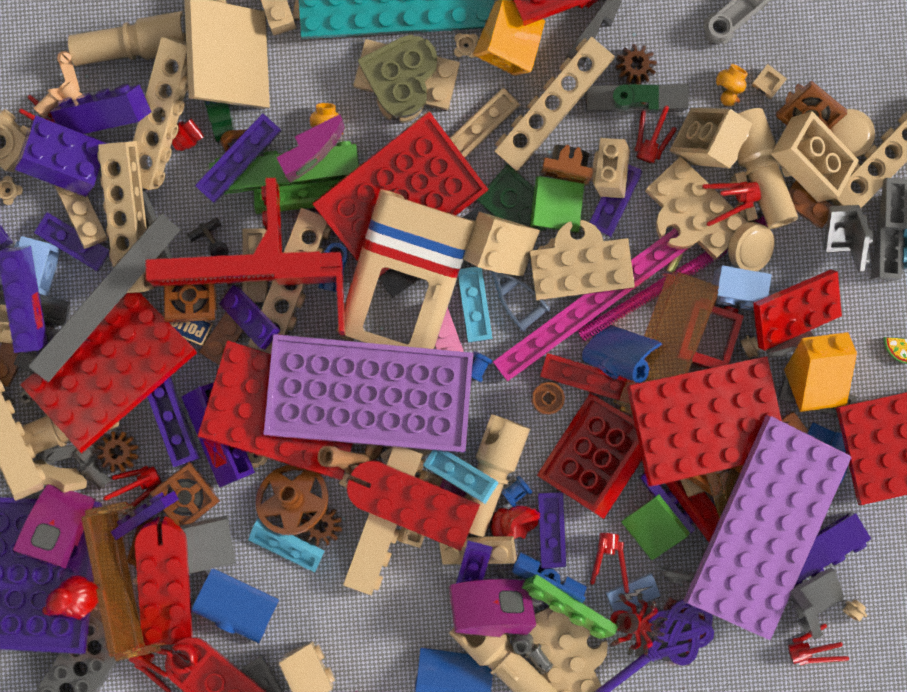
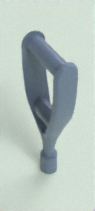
[491,271,550,332]

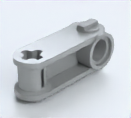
[702,0,771,46]

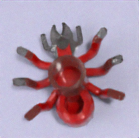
[610,593,668,655]

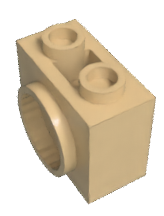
[0,109,28,172]
[593,138,630,198]

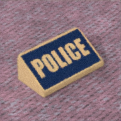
[162,312,213,346]

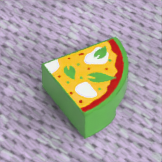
[883,337,907,364]

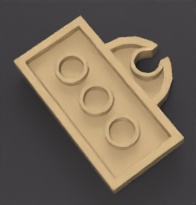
[353,39,460,123]
[645,156,748,260]
[530,220,635,301]
[530,607,608,692]

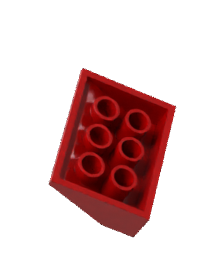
[537,393,642,519]

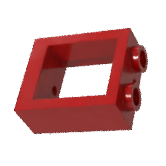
[676,298,744,369]

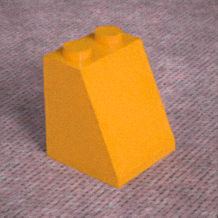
[472,0,545,76]
[784,332,857,412]

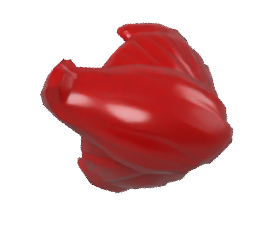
[491,505,540,539]
[42,576,100,620]

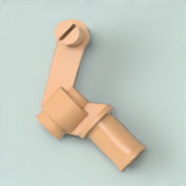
[33,51,82,119]

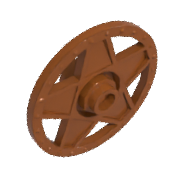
[256,465,329,535]

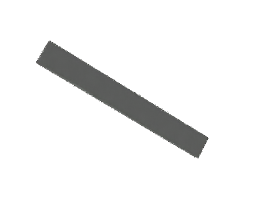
[28,213,180,382]

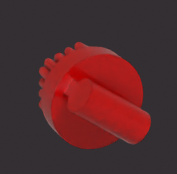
[171,118,204,151]

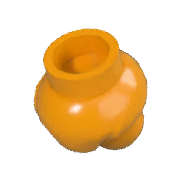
[716,64,748,107]
[309,103,343,135]

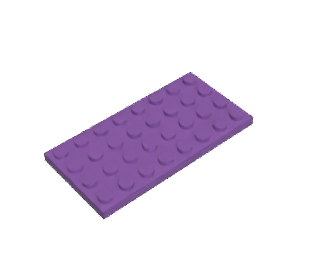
[264,334,473,453]
[684,415,852,640]

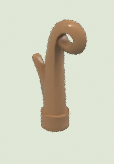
[318,444,383,475]

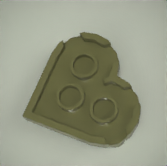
[358,34,437,118]

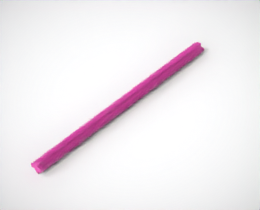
[578,216,768,342]

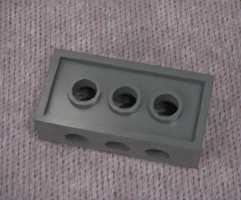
[35,610,134,692]

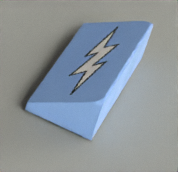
[605,573,660,612]

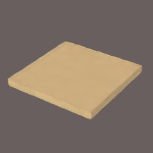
[184,0,270,109]

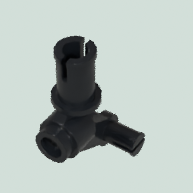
[187,217,235,286]

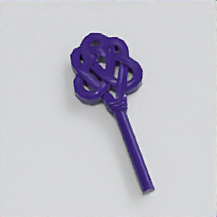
[594,599,714,692]

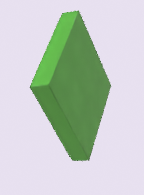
[530,176,584,233]
[621,494,690,560]

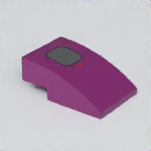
[276,114,345,183]
[13,484,96,569]
[449,579,536,637]

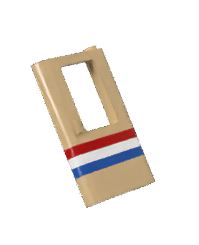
[336,190,476,349]

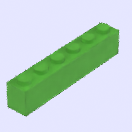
[209,141,359,195]

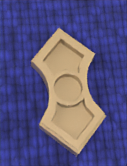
[33,459,87,493]

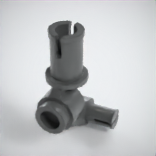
[42,445,111,490]
[513,633,553,675]

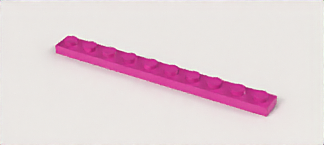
[493,228,689,382]

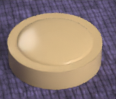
[830,109,875,158]
[728,222,774,271]

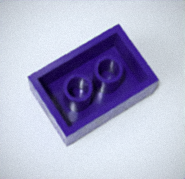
[15,116,107,197]

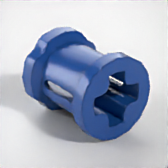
[471,351,493,383]
[501,475,533,507]

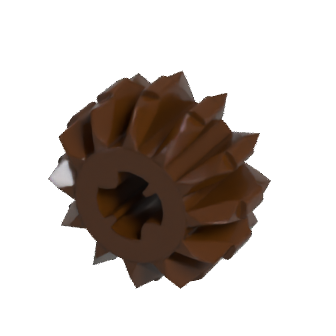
[615,44,657,85]
[97,431,140,473]
[300,505,343,546]

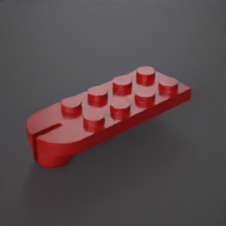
[347,460,480,551]
[135,516,193,645]
[165,637,267,692]

